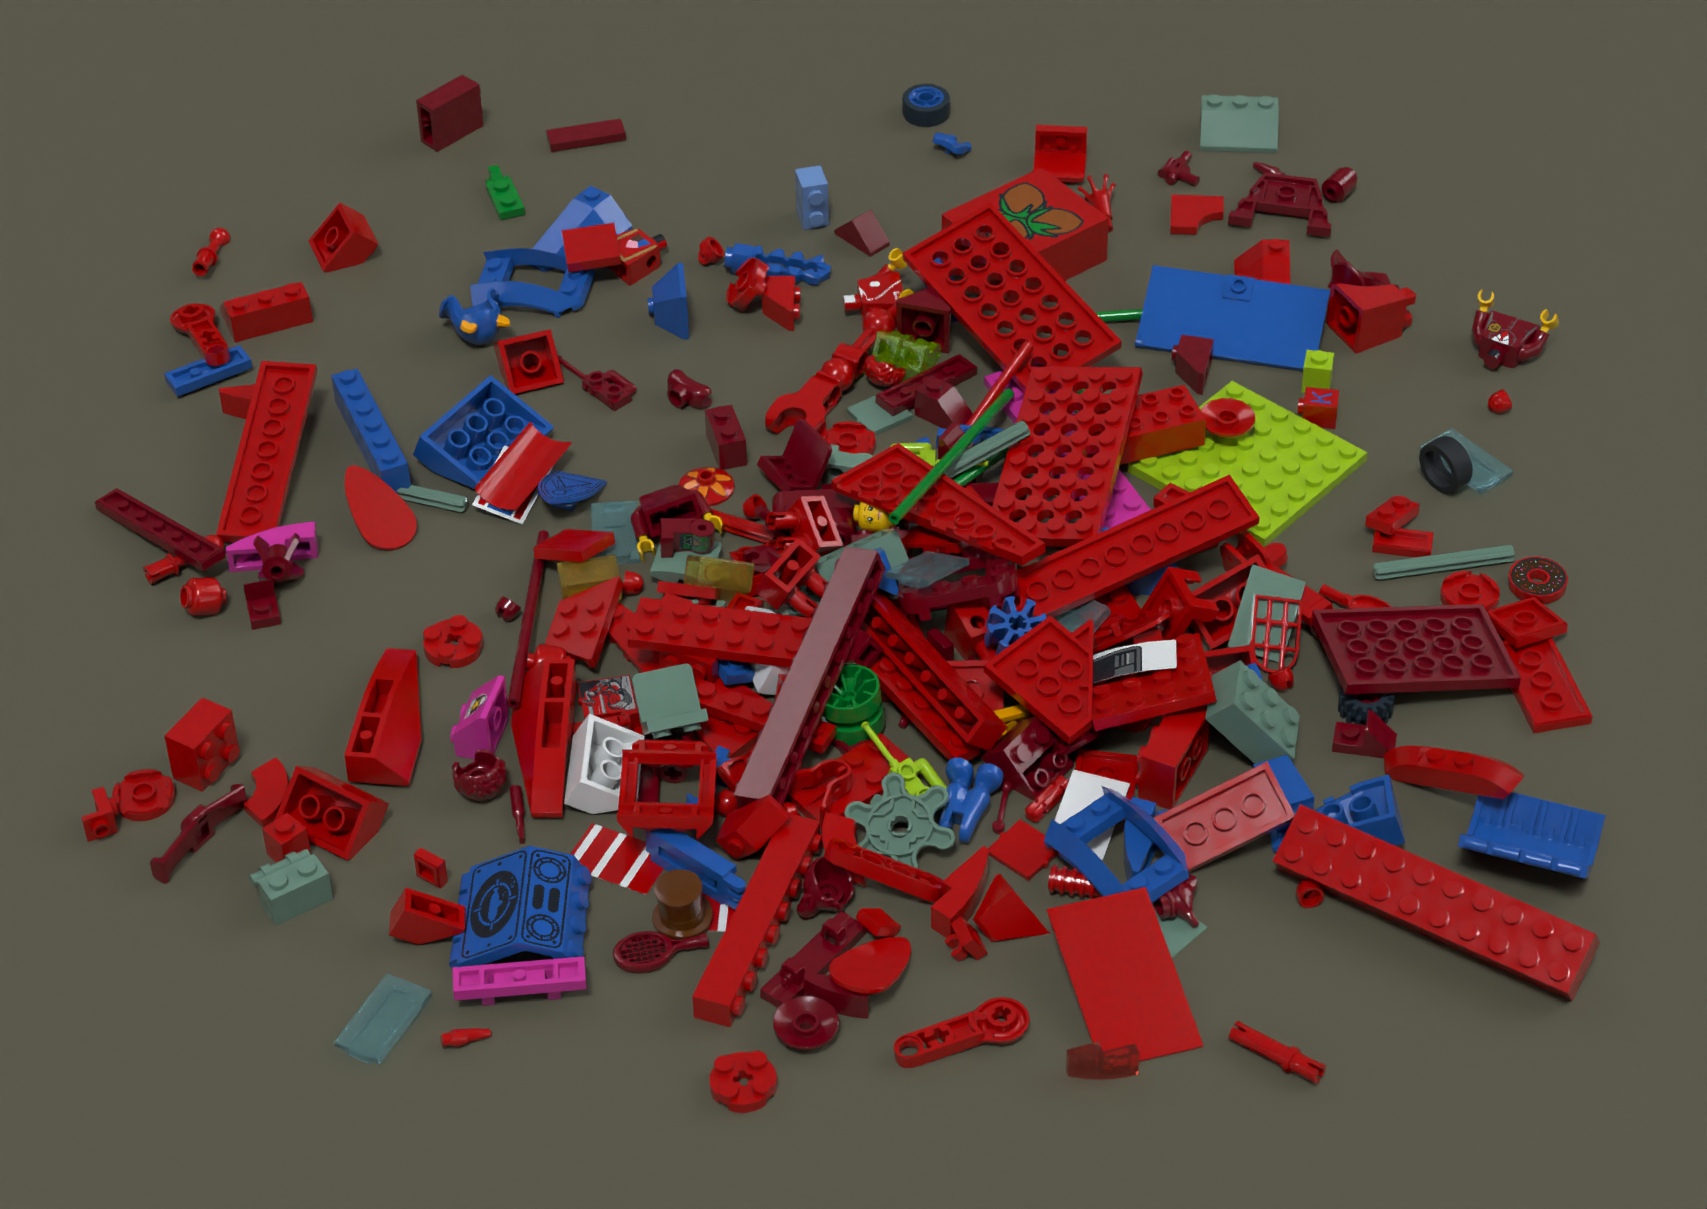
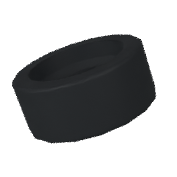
[1419,435,1473,494]

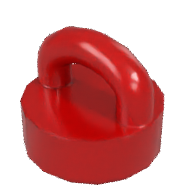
[698,236,724,265]

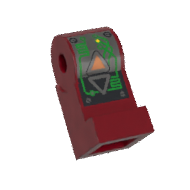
[660,518,715,558]

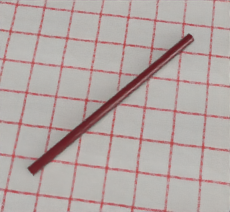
[507,530,549,708]

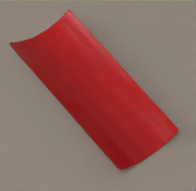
[475,422,572,510]

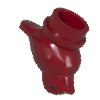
[1154,874,1199,928]

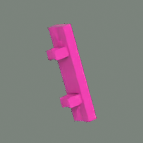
[453,956,587,1006]

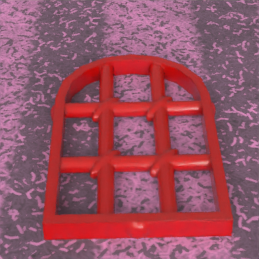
[1249,595,1303,674]

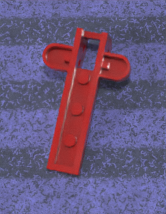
[1220,530,1333,626]

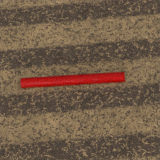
[966,341,1034,426]

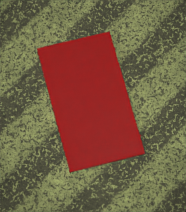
[1046,887,1204,1071]

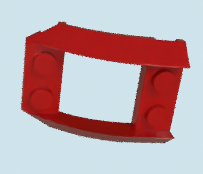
[617,739,717,840]

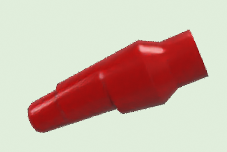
[440,1028,491,1047]

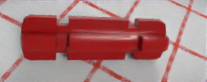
[1025,775,1069,823]

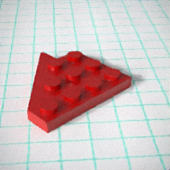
[984,615,1094,745]

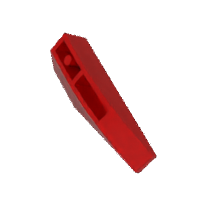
[344,648,422,786]
[511,659,577,817]

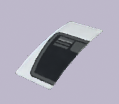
[1093,640,1177,683]

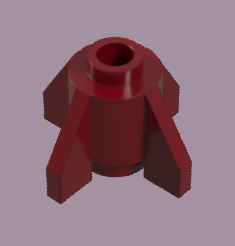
[253,533,304,583]

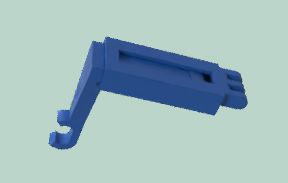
[646,785,746,910]

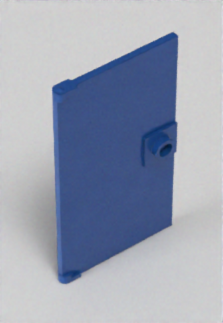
[1135,265,1330,371]

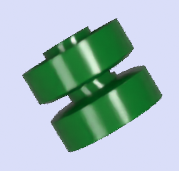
[820,664,885,746]

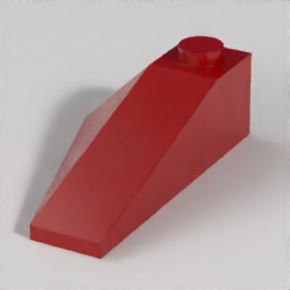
[1234,239,1290,284]

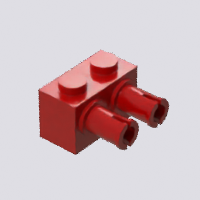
[766,496,843,557]
[754,538,828,618]

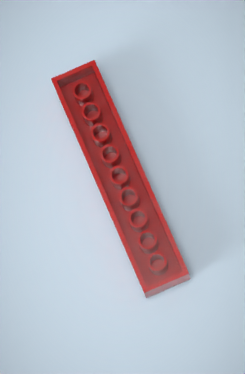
[1272,804,1600,1001]

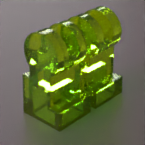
[872,331,941,373]

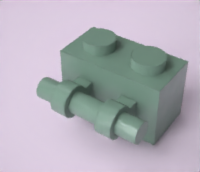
[249,849,333,926]

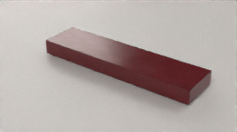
[875,354,978,416]

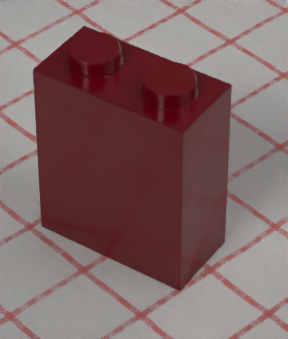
[416,74,484,152]

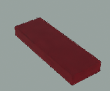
[546,118,626,152]

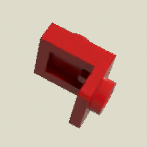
[81,786,119,842]

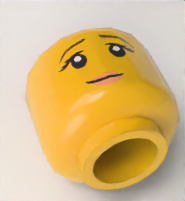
[853,502,896,533]

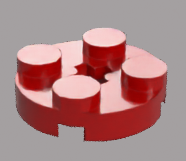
[726,257,769,311]
[423,615,483,668]
[709,1051,777,1113]

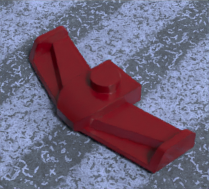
[150,784,247,884]

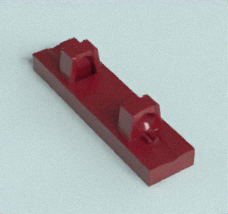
[760,911,867,1008]

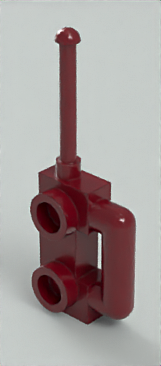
[557,355,637,411]

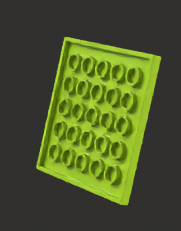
[1128,381,1368,547]

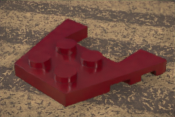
[1228,172,1331,237]

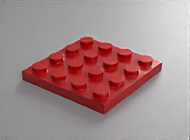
[1092,633,1217,731]

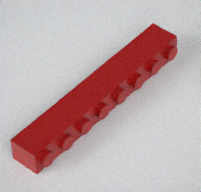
[861,588,1008,751]
[692,814,823,1028]

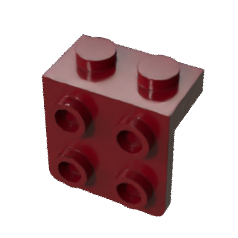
[757,420,832,491]

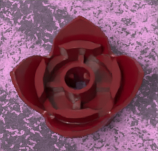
[1327,250,1399,289]

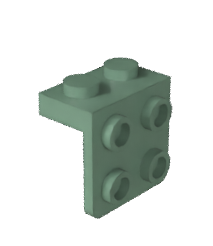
[632,664,708,739]

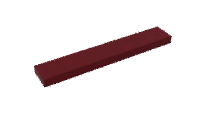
[95,488,226,572]

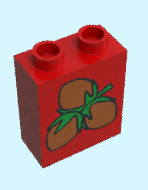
[940,167,1109,303]

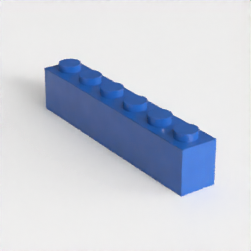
[331,368,411,494]

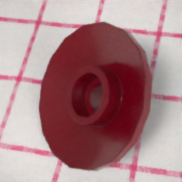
[773,996,839,1049]

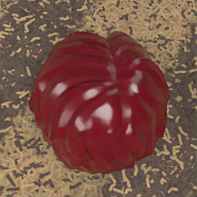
[452,749,507,801]

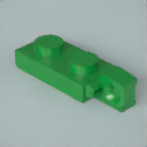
[485,165,525,220]

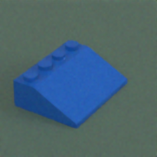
[413,375,554,489]

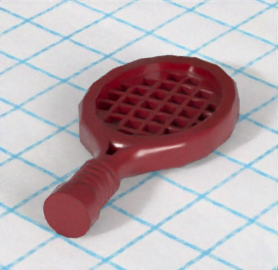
[613,931,709,973]

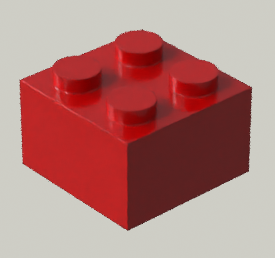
[164,697,240,792]

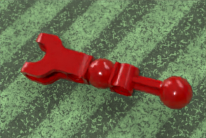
[765,309,896,435]

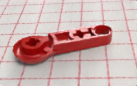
[170,303,230,366]
[893,997,1030,1068]

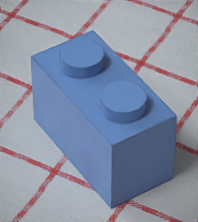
[795,165,829,230]

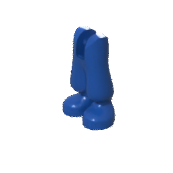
[938,757,1004,843]

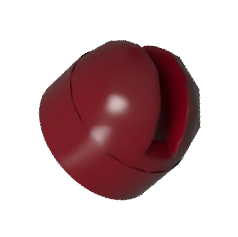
[495,596,521,621]

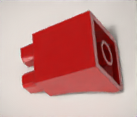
[1326,283,1416,354]

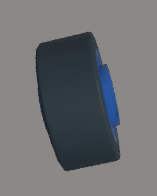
[902,84,950,127]

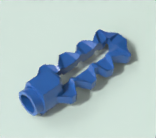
[724,243,831,285]

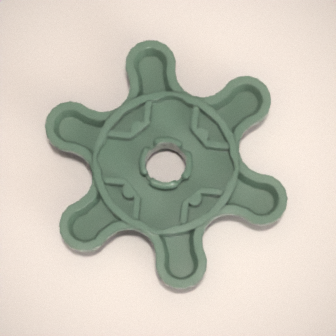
[845,773,956,868]

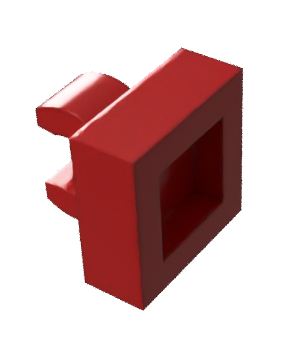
[945,916,988,961]

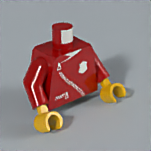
[843,248,913,325]

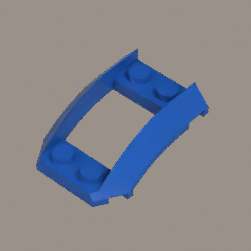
[470,248,595,318]
[1044,786,1189,903]

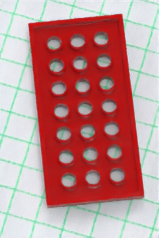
[903,202,1122,393]
[992,367,1143,547]

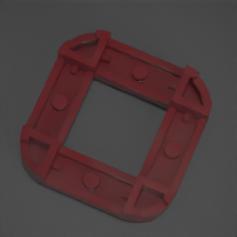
[898,546,1020,621]

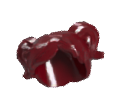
[796,856,854,918]

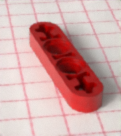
[824,838,943,902]

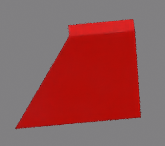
[973,874,1050,942]

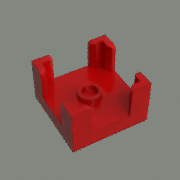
[1140,567,1220,641]

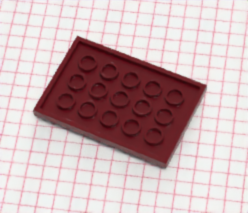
[1312,604,1521,695]

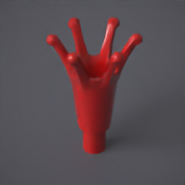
[1077,174,1116,233]

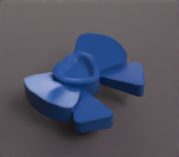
[932,133,972,154]

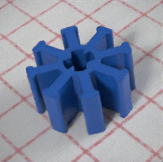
[984,596,1047,656]

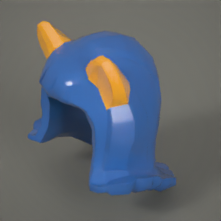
[439,288,510,345]

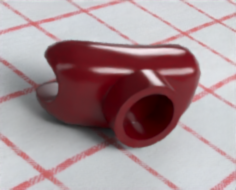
[667,369,712,409]

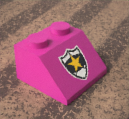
[450,675,509,759]

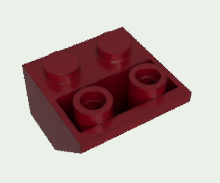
[982,716,1074,801]

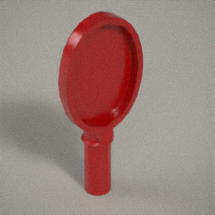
[1319,584,1392,609]

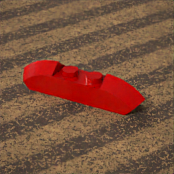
[1384,745,1524,799]

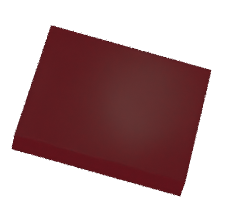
[896,287,951,354]

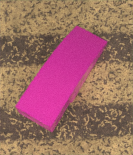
[226,521,318,572]

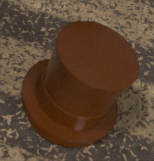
[652,869,713,940]

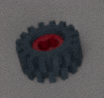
[1338,686,1395,725]

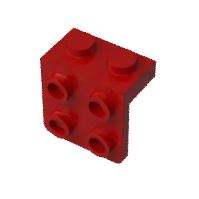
[1033,125,1087,183]

